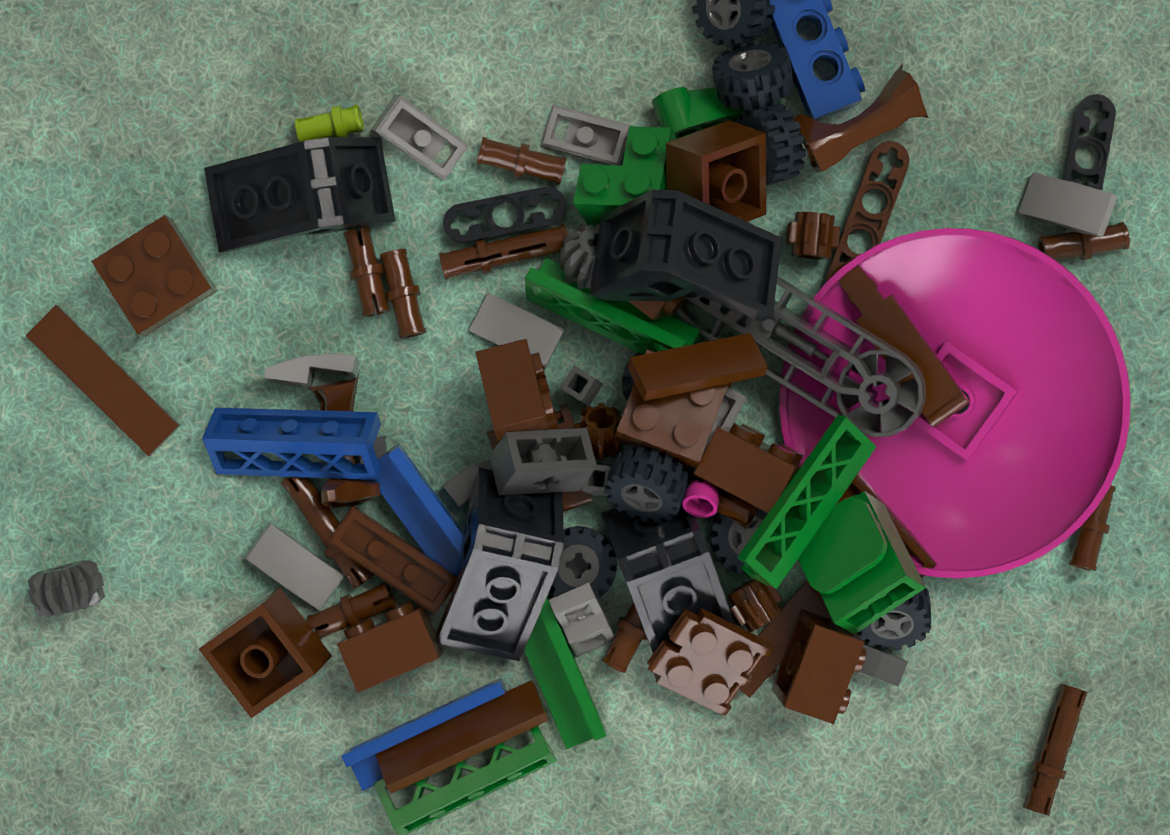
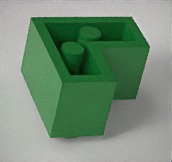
[573,126,677,225]

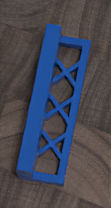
[202,408,381,480]
[374,443,464,591]
[341,678,507,791]

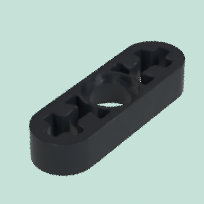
[1062,94,1116,190]
[443,187,567,243]

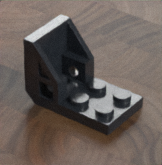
[204,137,396,253]
[589,189,782,322]
[436,467,564,661]
[601,502,735,653]

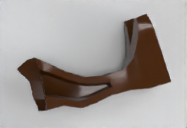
[793,63,928,172]
[308,370,381,509]

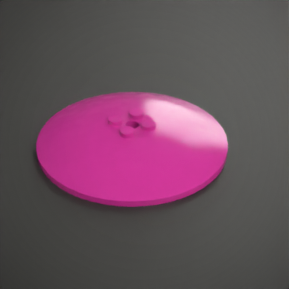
[779,228,1131,578]

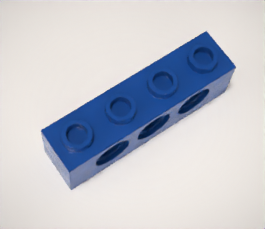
[768,0,865,121]

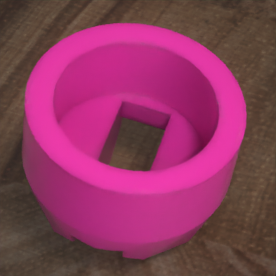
[682,480,719,518]

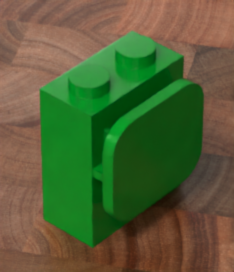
[798,491,926,635]

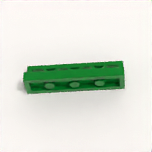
[525,258,700,355]
[737,414,877,589]
[524,595,607,749]
[373,725,557,835]

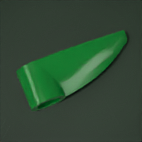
[652,87,781,139]

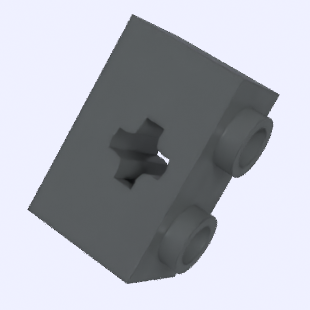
[489,428,597,496]

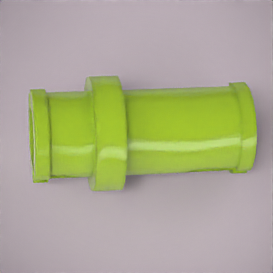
[295,104,365,142]

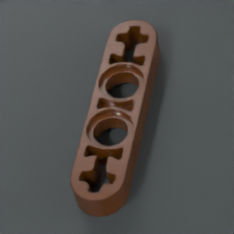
[825,141,910,283]

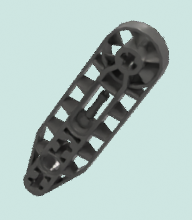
[677,276,926,437]

